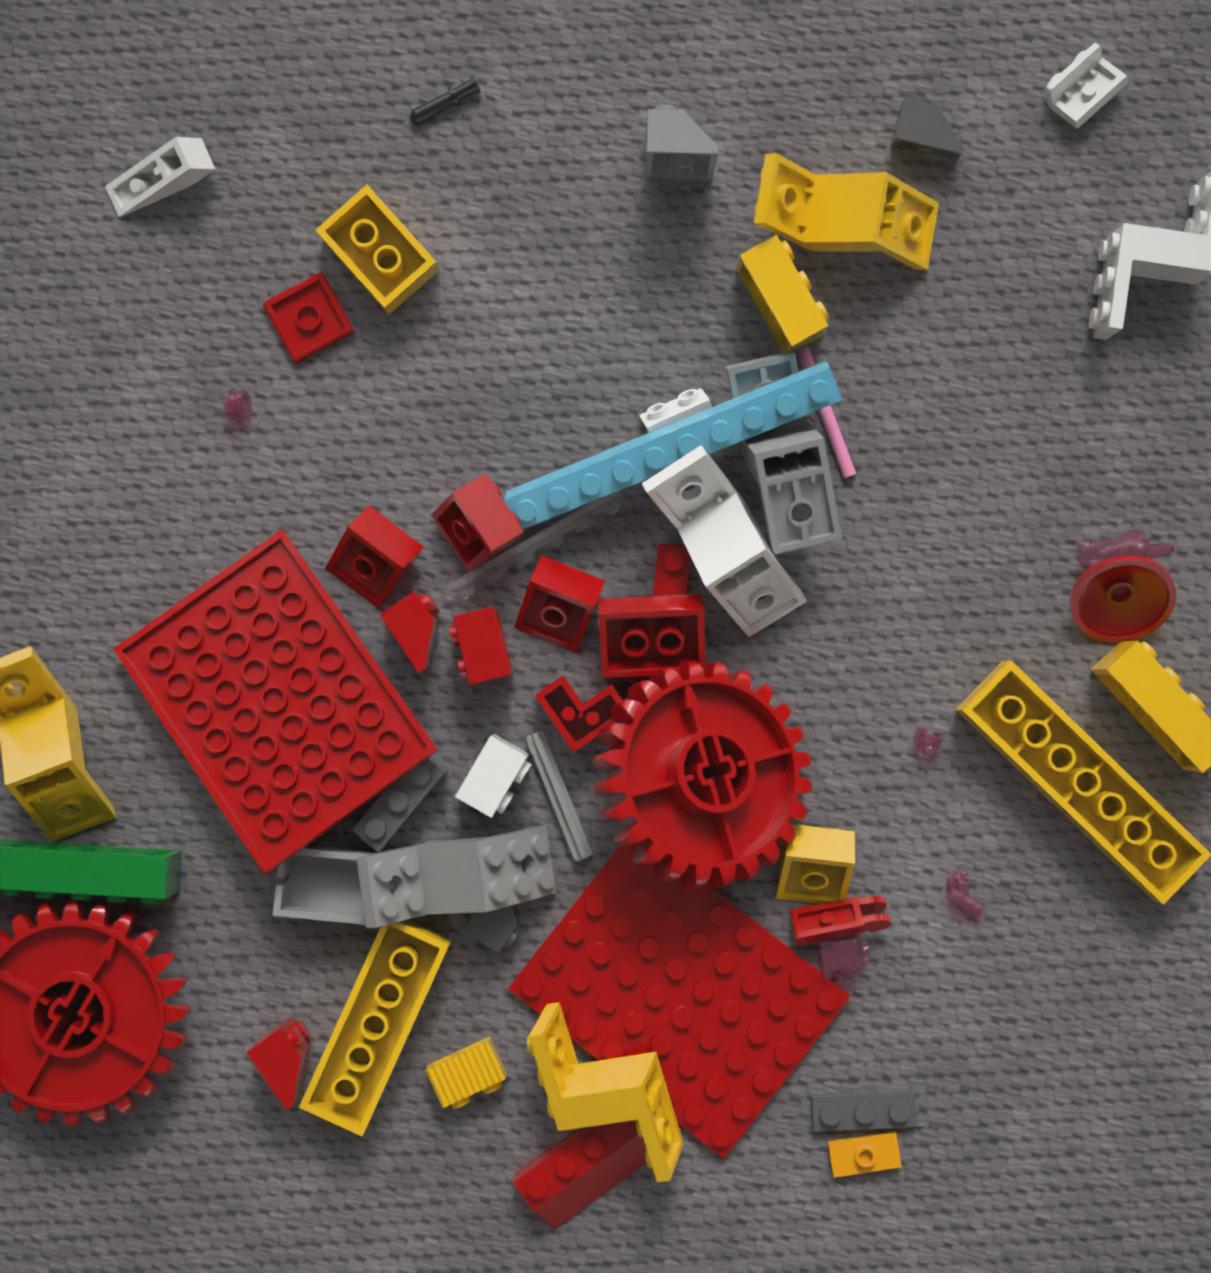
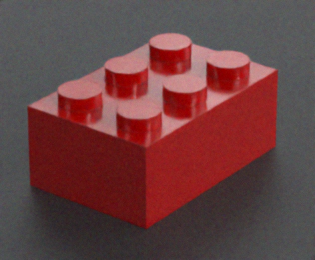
[598,594,706,678]

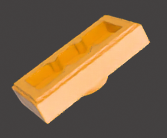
[827,1131,902,1178]

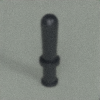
[410,76,481,125]

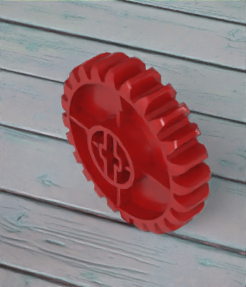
[593,661,812,888]

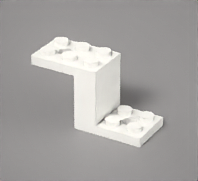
[1089,171,1211,340]
[642,445,807,637]

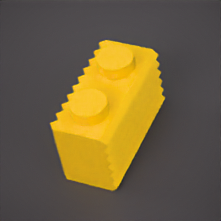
[425,1036,507,1109]

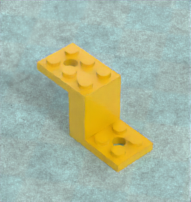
[754,153,939,270]
[0,646,116,842]
[527,1002,684,1182]

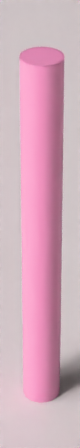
[796,346,856,479]

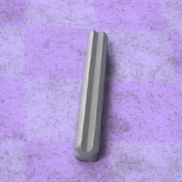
[525,731,592,861]

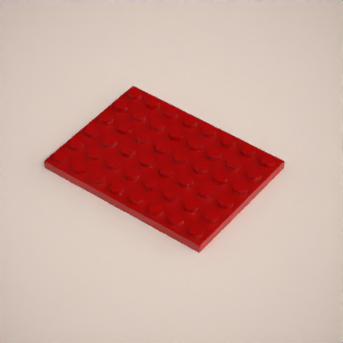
[113,529,439,874]
[508,843,851,1159]

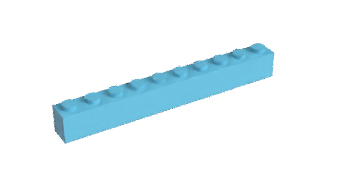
[504,361,842,530]

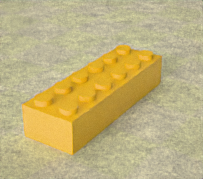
[299,919,452,1136]

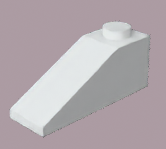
[105,137,216,217]

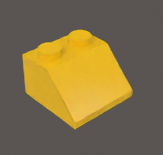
[776,824,855,904]

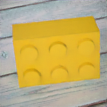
[315,185,439,315]
[735,234,829,353]

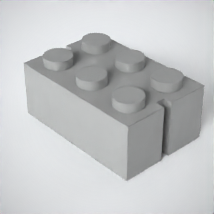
[273,845,380,925]

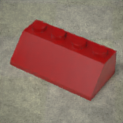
[513,1120,647,1229]

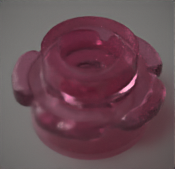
[223,388,253,422]

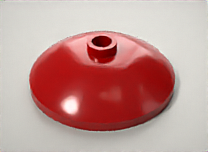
[1070,556,1177,643]

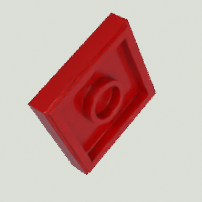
[262,271,355,364]

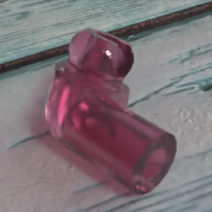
[946,870,985,919]

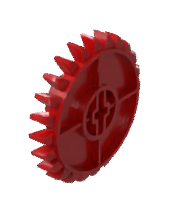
[0,900,191,1127]

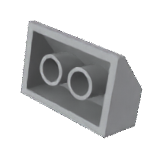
[645,105,718,180]

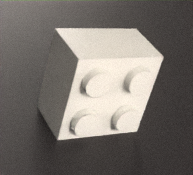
[455,734,531,818]

